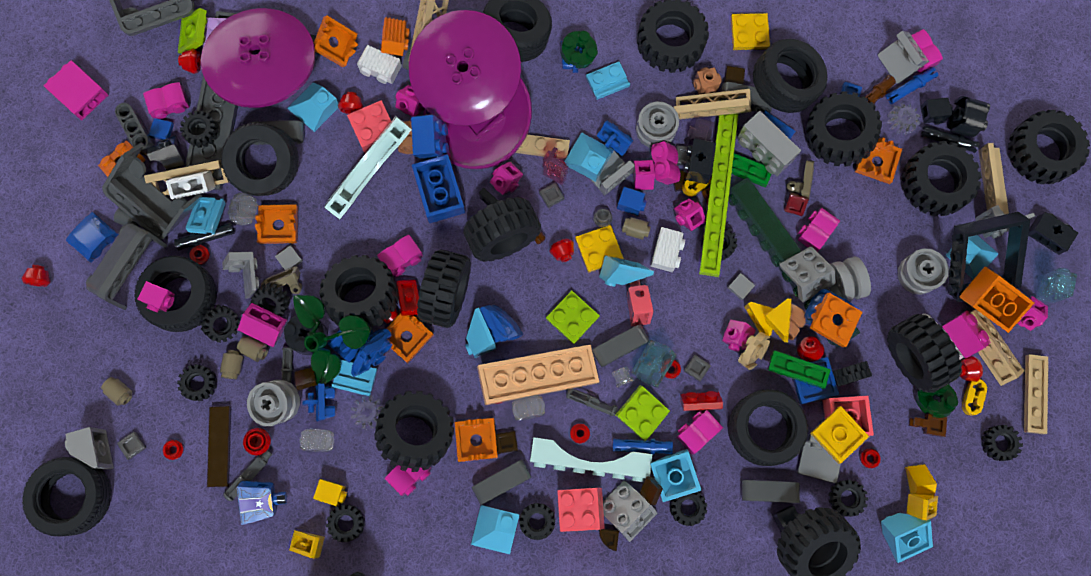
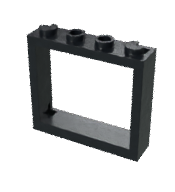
[947,212,1030,302]

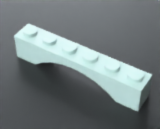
[324,116,412,219]
[530,438,652,482]

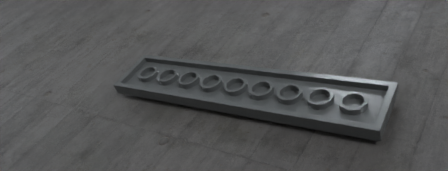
[185,11,238,190]

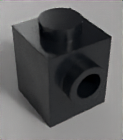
[920,98,953,125]

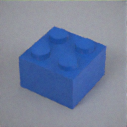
[411,115,449,161]

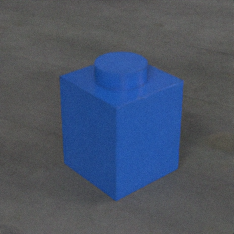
[617,187,647,216]

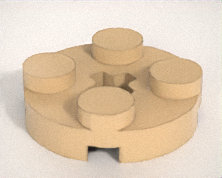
[738,332,770,370]

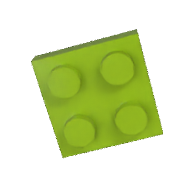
[178,8,207,54]
[546,290,600,344]
[615,385,670,441]

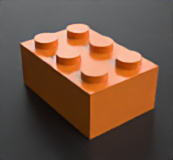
[959,267,1035,333]

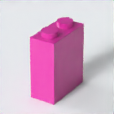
[43,60,109,121]

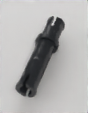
[920,125,980,153]
[174,222,235,251]

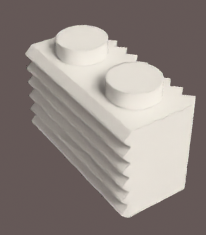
[357,45,402,84]
[166,170,216,199]
[650,227,685,272]

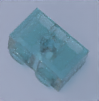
[1035,268,1077,304]
[631,340,677,388]

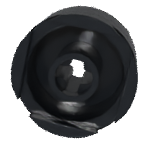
[947,96,990,138]
[284,315,328,355]

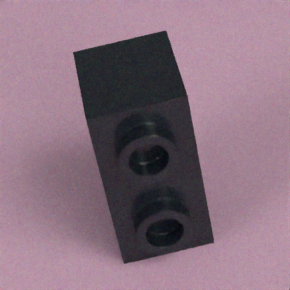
[683,138,716,184]
[1028,212,1078,255]

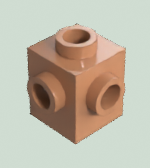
[693,67,721,95]

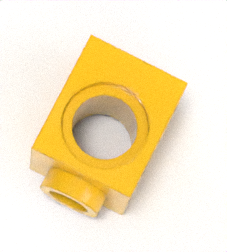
[313,479,347,506]

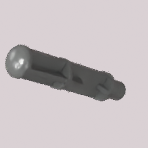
[281,346,294,383]
[566,388,620,416]
[223,450,273,501]

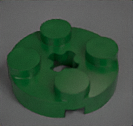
[560,31,598,69]
[916,384,958,418]

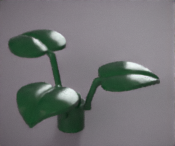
[293,295,371,385]

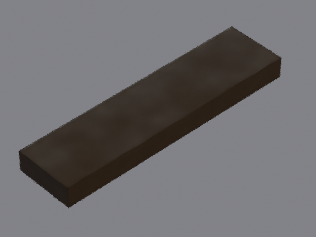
[207,406,231,487]

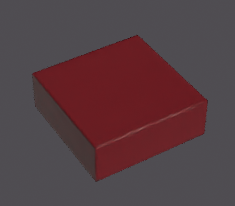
[784,192,809,216]

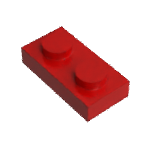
[396,280,419,316]
[680,391,723,411]

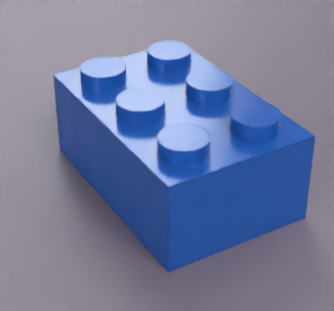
[412,154,465,224]

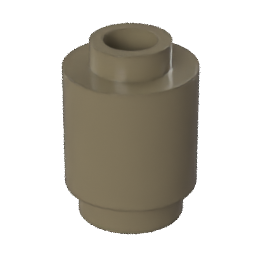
[622,217,651,240]
[237,336,268,362]
[220,350,243,380]
[101,377,132,406]

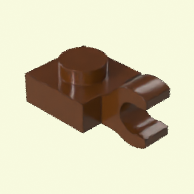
[909,414,947,437]

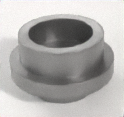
[594,209,612,227]

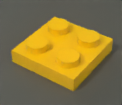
[731,13,770,50]
[575,225,624,273]
[810,406,869,464]

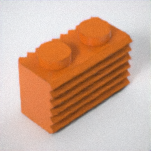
[381,17,409,56]

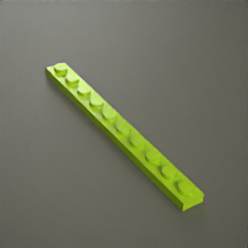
[699,100,738,277]

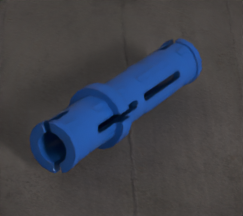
[886,67,938,105]
[613,439,673,455]

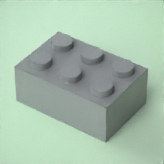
[737,111,801,177]

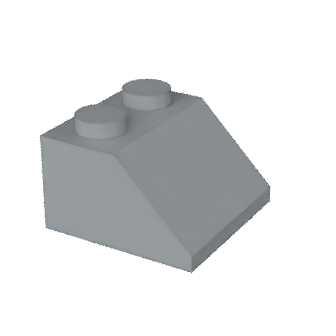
[65,427,114,469]

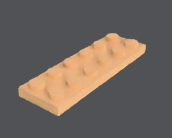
[477,345,599,405]

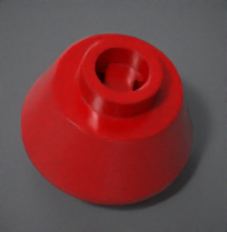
[178,48,201,74]
[338,92,363,114]
[549,239,574,263]
[21,265,51,287]
[797,336,824,362]
[960,356,983,382]
[243,428,271,455]

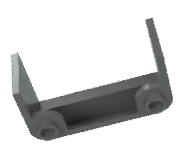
[109,0,194,36]
[102,143,202,239]
[86,223,168,310]

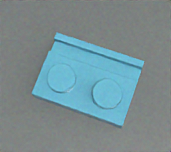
[586,62,630,100]
[186,197,226,234]
[331,359,378,396]

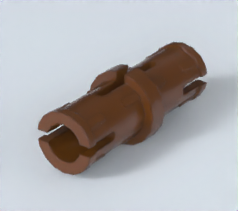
[866,75,896,104]

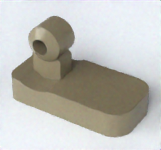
[787,160,814,199]
[261,266,302,294]

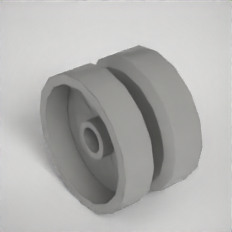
[636,101,679,148]
[898,248,949,295]
[830,256,871,302]
[247,380,300,426]

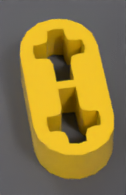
[682,178,711,197]
[962,379,987,416]

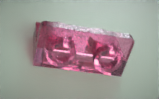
[542,147,569,186]

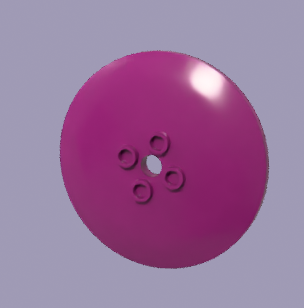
[201,8,315,108]
[409,10,521,126]
[423,62,532,169]

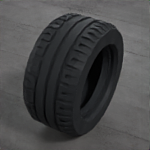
[753,39,828,113]
[728,389,809,466]
[22,457,112,536]

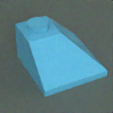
[287,83,338,132]
[563,133,614,182]
[946,235,999,279]
[599,255,654,287]
[465,308,496,358]
[650,449,701,502]
[471,505,520,554]
[881,513,933,563]

